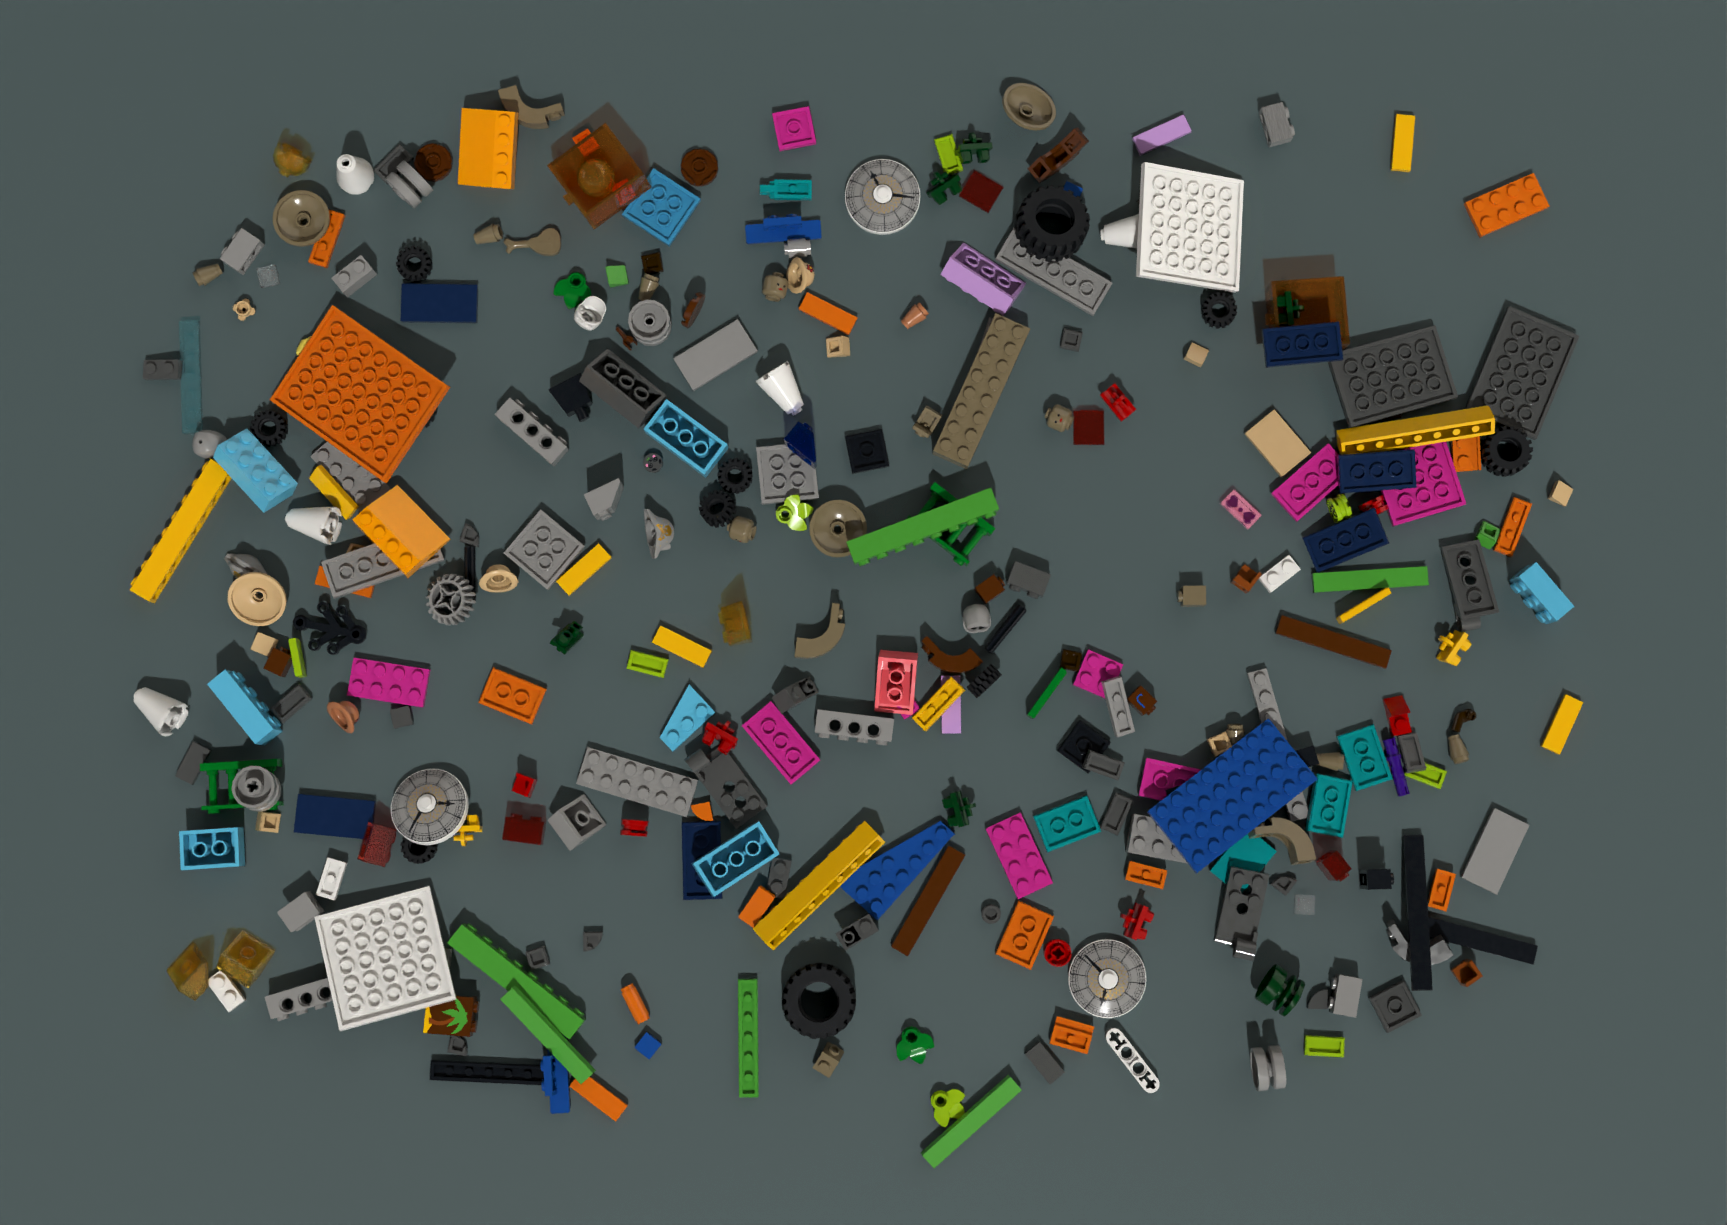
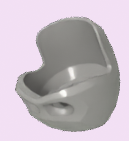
[192,430,227,459]
[962,604,991,633]

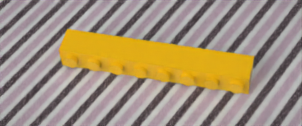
[1336,405,1495,455]
[130,459,232,603]
[753,821,885,950]

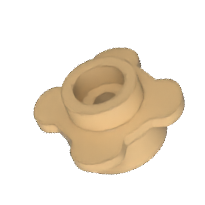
[233,298,255,321]

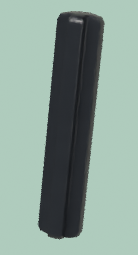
[464,546,476,601]
[985,605,1026,654]

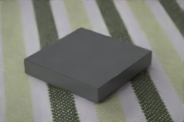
[1368,980,1422,1033]

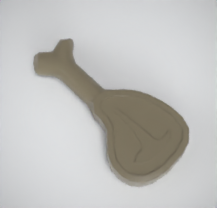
[504,228,561,256]

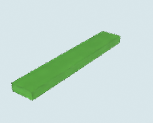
[1312,566,1429,593]
[738,978,759,1098]
[500,986,596,1084]
[921,1074,1022,1168]

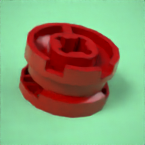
[1358,495,1389,514]
[620,819,649,837]
[1043,939,1072,967]

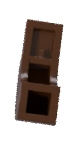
[1028,127,1089,183]
[921,636,983,674]

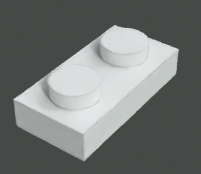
[1259,555,1301,593]
[316,857,347,900]
[206,969,246,1012]

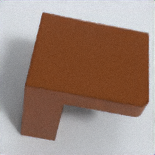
[1231,565,1262,594]
[1450,959,1483,987]

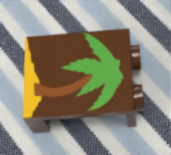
[423,996,479,1037]

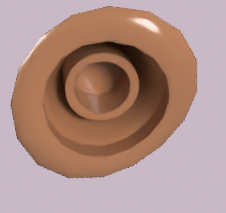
[327,701,360,733]

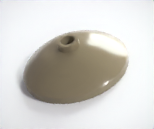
[1002,83,1056,131]
[273,190,330,247]
[809,500,867,557]

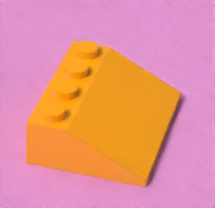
[458,108,519,189]
[352,485,451,578]

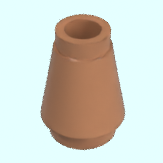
[901,302,929,329]

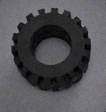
[1480,426,1533,477]

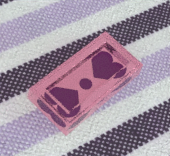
[1220,490,1262,530]

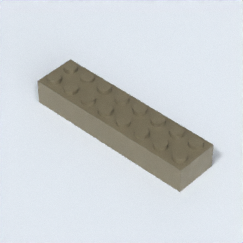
[933,313,1030,469]

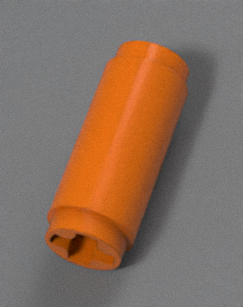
[620,983,650,1024]

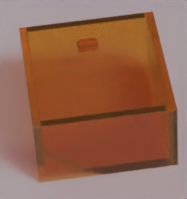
[547,123,652,229]
[1265,276,1350,351]

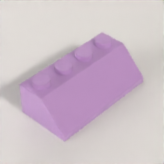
[940,242,1026,316]

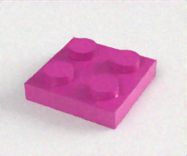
[772,106,816,151]
[1073,649,1123,699]

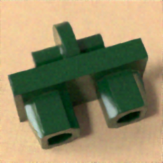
[954,132,993,164]
[926,171,962,205]
[1273,291,1305,327]
[550,621,584,655]
[942,791,976,827]

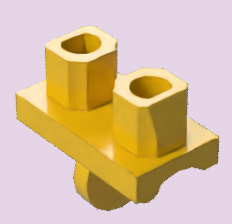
[1436,630,1472,666]
[454,815,483,846]

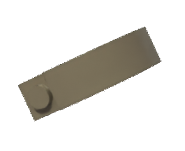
[498,85,565,129]
[795,603,845,659]
[1248,817,1316,865]

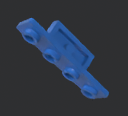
[745,214,822,244]
[540,1034,570,1114]

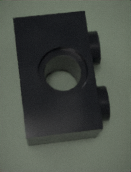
[1359,869,1394,890]

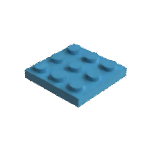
[622,168,701,247]

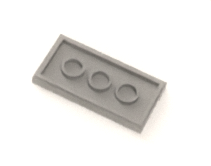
[673,319,758,391]
[1461,808,1529,895]

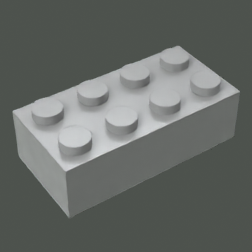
[1125,814,1188,864]

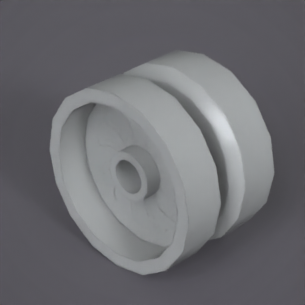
[385,160,433,209]
[628,300,672,346]
[232,766,281,812]
[1250,1045,1286,1091]

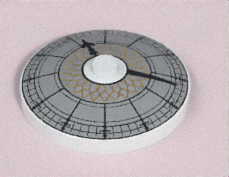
[845,159,920,235]
[391,769,469,845]
[1068,939,1146,1018]

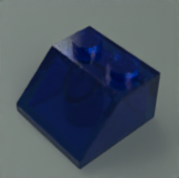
[784,421,817,469]

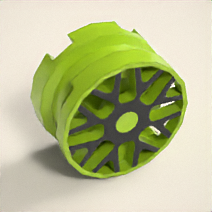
[1327,493,1352,523]

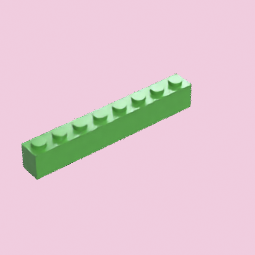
[846,488,999,566]
[447,923,586,1039]

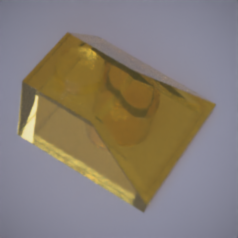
[166,942,209,1001]

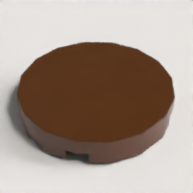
[414,143,453,182]
[681,149,718,187]
[681,292,706,329]

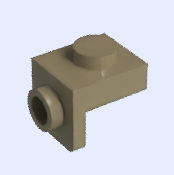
[912,406,943,438]
[813,1042,844,1078]

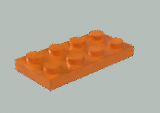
[1464,173,1550,238]

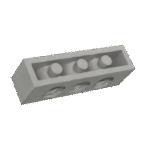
[495,397,569,466]
[815,709,894,746]
[265,978,333,1021]

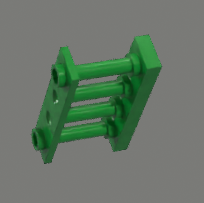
[907,482,996,567]
[200,759,284,814]

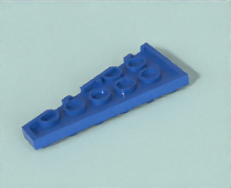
[840,821,955,920]

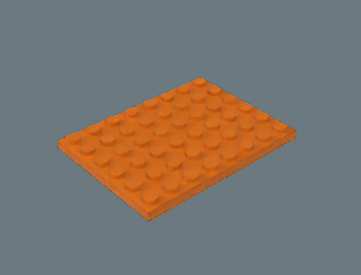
[270,305,450,483]

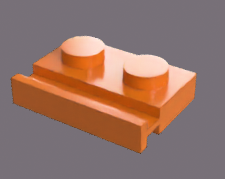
[1450,436,1481,472]
[1049,1016,1094,1054]

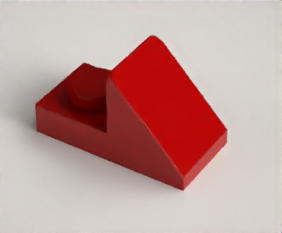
[1383,695,1412,737]

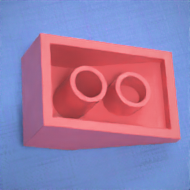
[874,650,918,715]

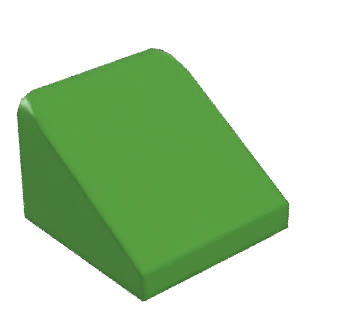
[605,265,629,288]
[1474,521,1501,550]

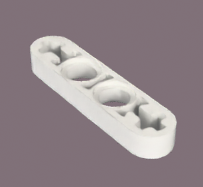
[1105,1028,1160,1093]

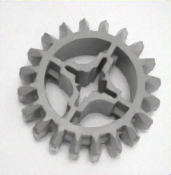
[425,574,477,626]

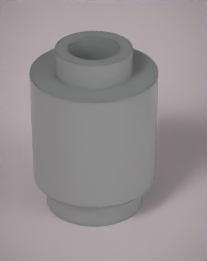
[784,238,811,258]

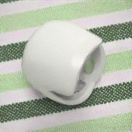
[574,296,606,331]

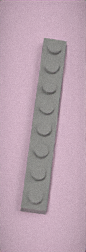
[1247,668,1308,821]

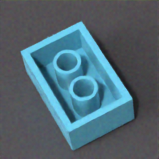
[1508,562,1574,624]
[179,827,245,870]

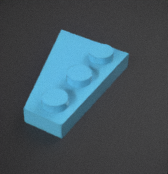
[660,684,715,752]

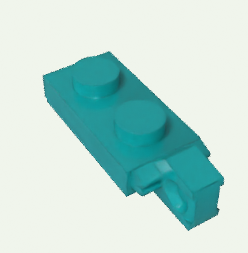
[760,179,812,200]

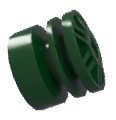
[1255,964,1305,1017]

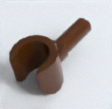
[616,326,638,350]

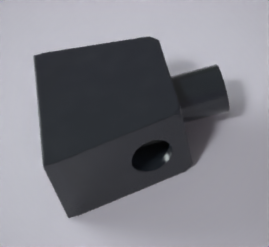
[548,373,592,422]

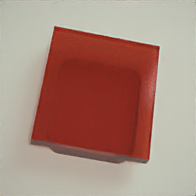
[959,170,1004,213]
[1073,410,1104,445]

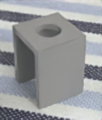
[277,891,325,932]

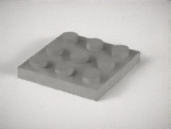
[756,441,819,505]
[504,509,585,590]

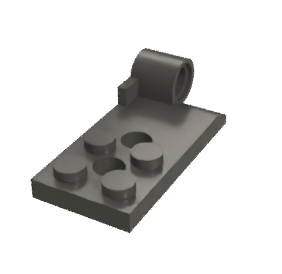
[1441,539,1499,632]
[684,748,768,829]
[1214,866,1269,961]

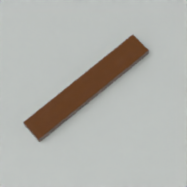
[1275,615,1392,669]
[891,845,965,956]

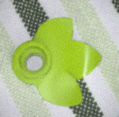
[776,494,814,531]
[931,1089,965,1127]

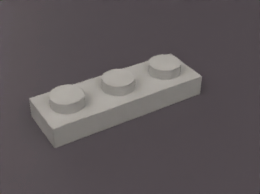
[1101,676,1135,737]

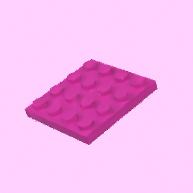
[1380,442,1466,527]

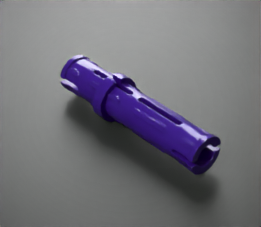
[1383,737,1410,796]

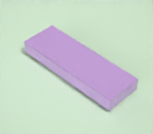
[1132,114,1192,156]
[941,676,961,734]

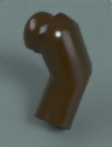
[1450,709,1476,733]

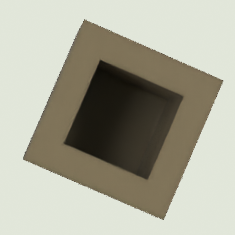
[1177,586,1206,607]

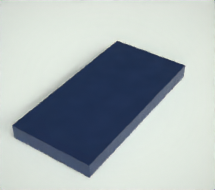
[400,284,478,323]
[1261,322,1343,368]
[1337,449,1417,493]
[1303,508,1390,573]
[294,794,376,840]
[682,821,722,900]

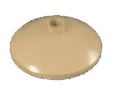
[228,572,287,626]

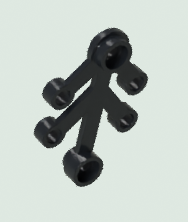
[293,602,367,655]

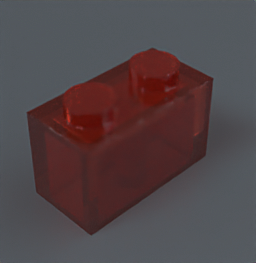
[502,813,546,845]
[357,821,396,867]
[1315,850,1351,882]

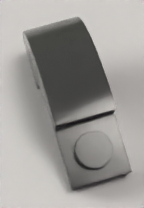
[1386,918,1454,965]

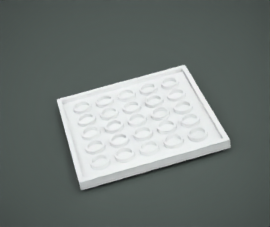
[1136,162,1244,293]
[314,886,457,1031]

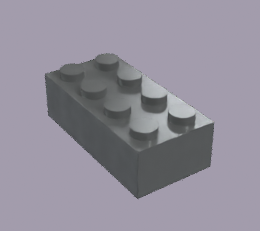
[579,348,667,428]

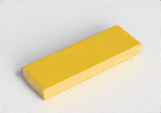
[1391,114,1415,172]
[309,465,359,520]
[556,543,612,596]
[1336,587,1392,624]
[652,625,712,668]
[912,676,965,731]
[1541,694,1583,755]

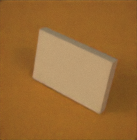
[1245,409,1311,477]

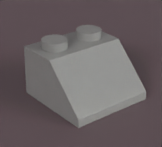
[584,478,624,521]
[548,794,606,851]

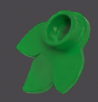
[553,272,591,309]
[896,1026,934,1064]

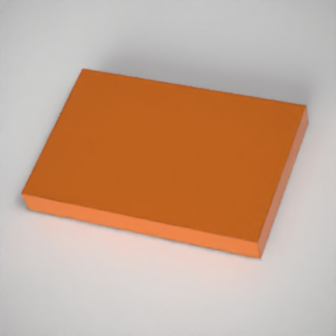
[478,667,547,724]
[995,900,1054,970]

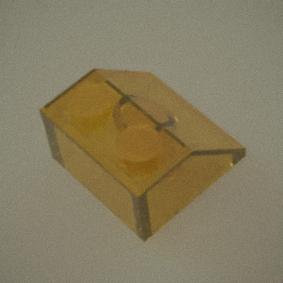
[718,601,752,647]
[216,930,275,989]

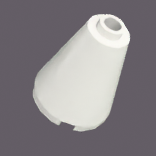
[336,154,374,195]
[1100,214,1139,248]
[756,361,804,416]
[285,506,342,545]
[134,687,188,737]

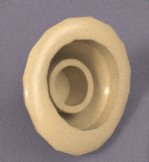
[786,257,815,294]
[479,564,518,593]

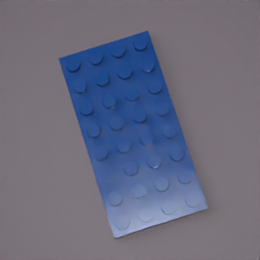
[1147,718,1318,874]

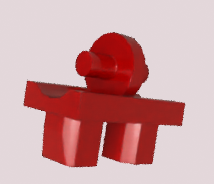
[1100,383,1136,422]
[702,720,738,755]
[1120,903,1154,940]

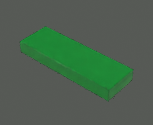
[1027,667,1067,719]

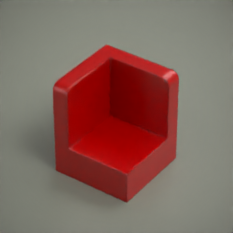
[512,772,537,798]

